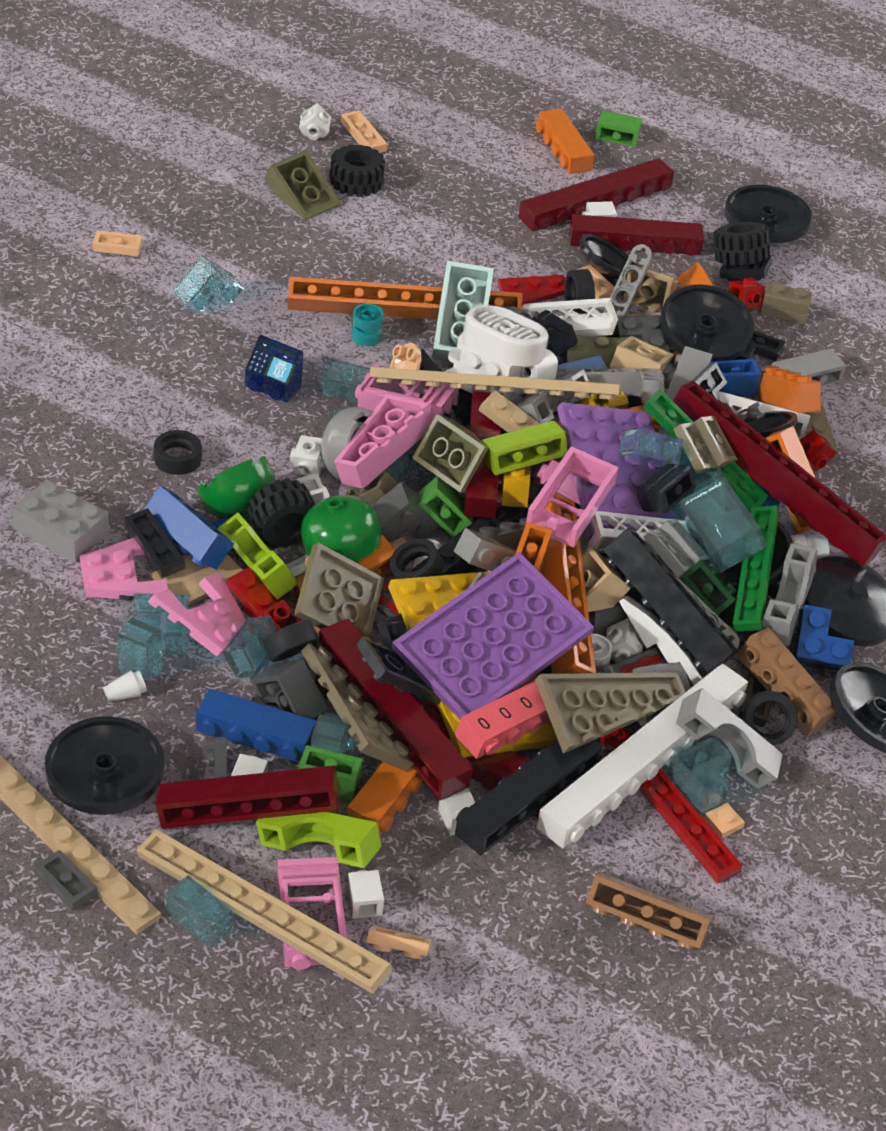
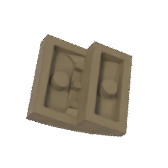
[673,416,738,474]

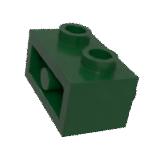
[681,559,738,618]

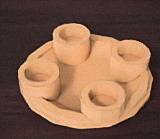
[390,343,421,370]

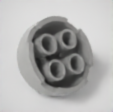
[321,407,374,480]

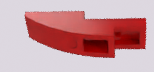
[226,567,302,635]

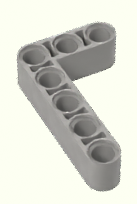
[555,368,665,404]

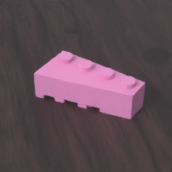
[334,394,433,489]

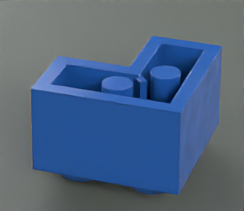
[793,605,854,671]

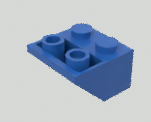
[710,359,762,397]

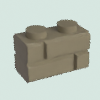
[760,282,812,324]

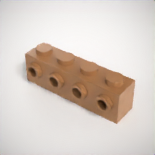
[737,627,836,737]
[585,872,713,950]

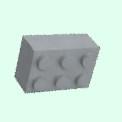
[12,479,109,563]

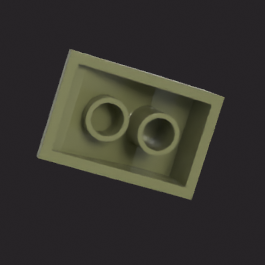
[264,150,341,220]
[413,414,488,493]

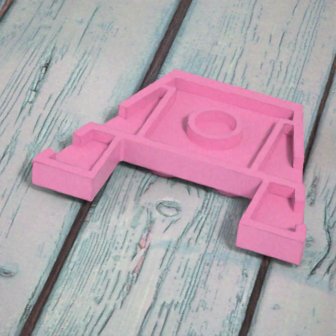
[79,538,168,601]
[148,572,255,656]

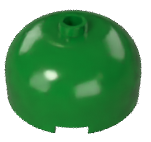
[196,456,275,519]
[301,495,382,562]

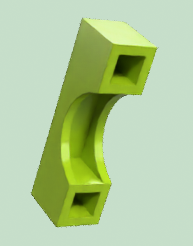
[217,513,298,600]
[256,812,382,868]

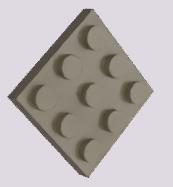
[294,543,384,639]

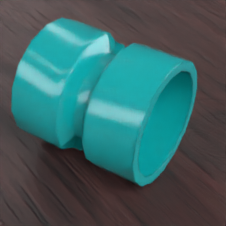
[352,303,384,346]

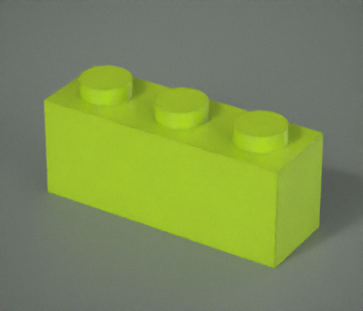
[482,420,568,475]

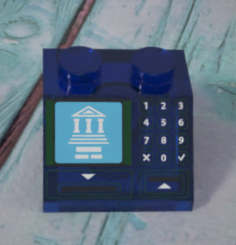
[245,335,303,403]

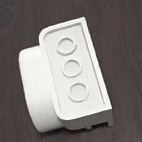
[444,305,558,405]

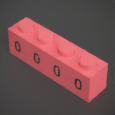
[455,681,551,759]

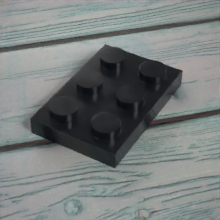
[356,636,441,704]

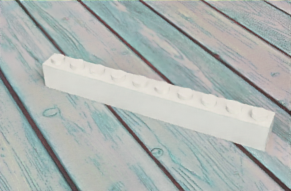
[537,663,748,849]

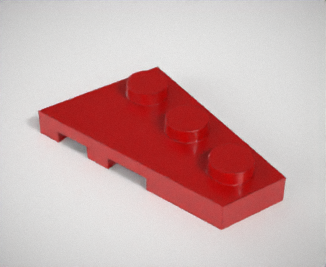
[498,274,565,306]

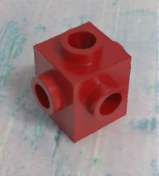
[729,278,765,312]
[800,429,837,471]

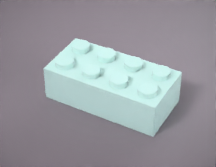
[432,261,494,361]

